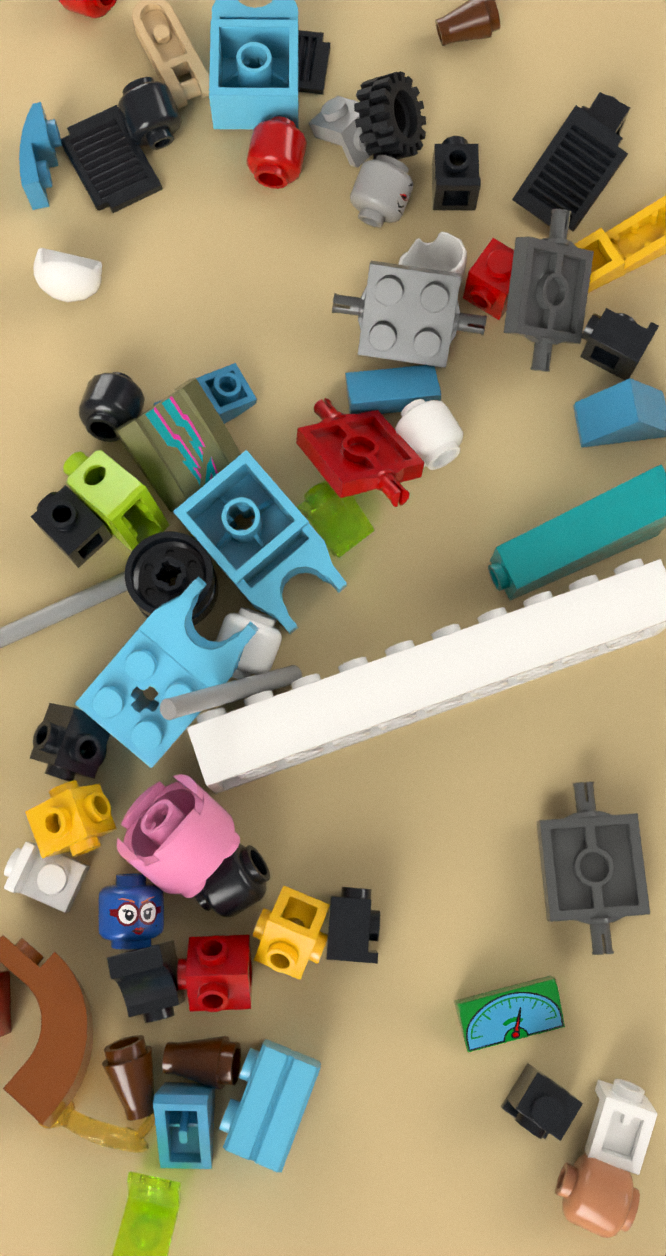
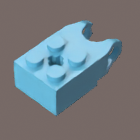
[209,0,299,130]
[173,450,347,634]
[75,577,259,768]

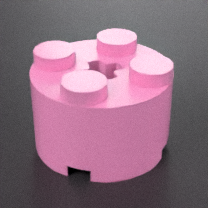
[117,774,240,898]

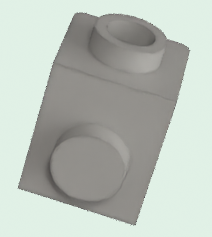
[309,96,371,167]

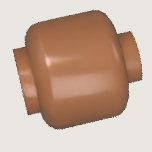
[555,1153,640,1239]

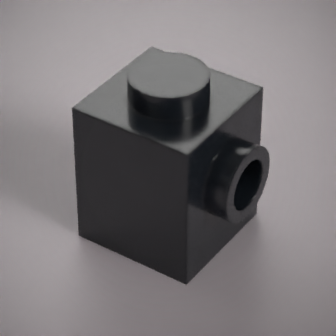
[30,485,112,568]

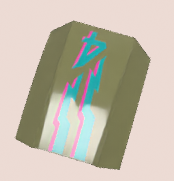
[114,378,241,512]

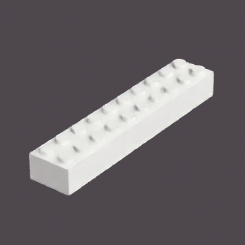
[187,559,666,794]

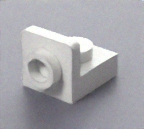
[4,842,90,913]
[584,1079,657,1175]

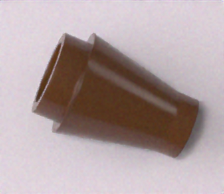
[435,0,501,46]
[102,1035,154,1121]
[162,1036,241,1090]

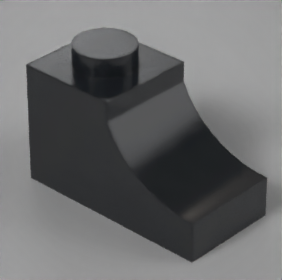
[107,940,186,1023]

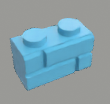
[219,1039,321,1173]

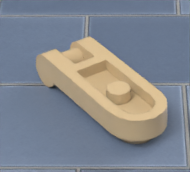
[132,0,209,109]

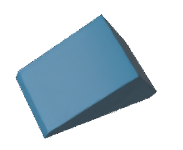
[573,378,666,448]
[153,1082,215,1169]

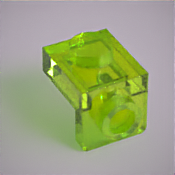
[297,481,375,558]

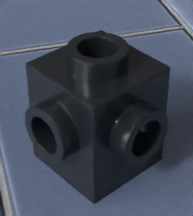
[30,703,110,782]

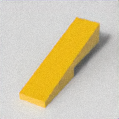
[574,195,666,293]

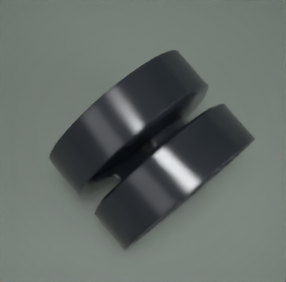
[125,531,218,625]

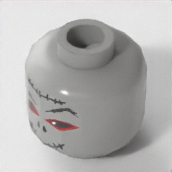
[350,155,414,228]

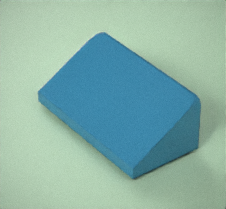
[345,365,441,414]

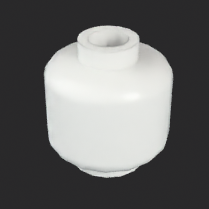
[395,399,463,470]
[216,607,282,679]

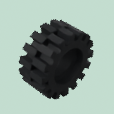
[354,71,426,160]

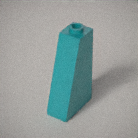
[488,464,666,601]

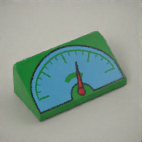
[454,976,565,1052]

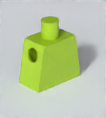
[63,450,170,552]

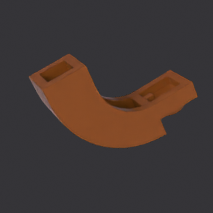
[0,935,93,1127]

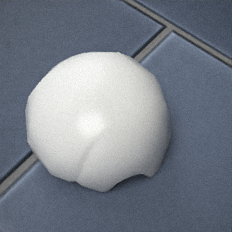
[398,232,467,286]
[33,248,102,302]

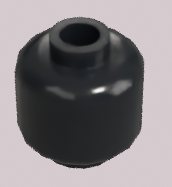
[118,77,182,150]
[79,372,145,442]
[195,843,270,917]

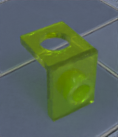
[112,1172,181,1256]

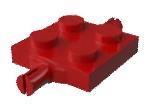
[296,398,425,507]

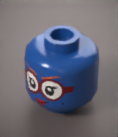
[99,873,164,949]

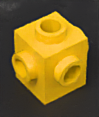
[25,780,117,858]
[252,885,330,980]

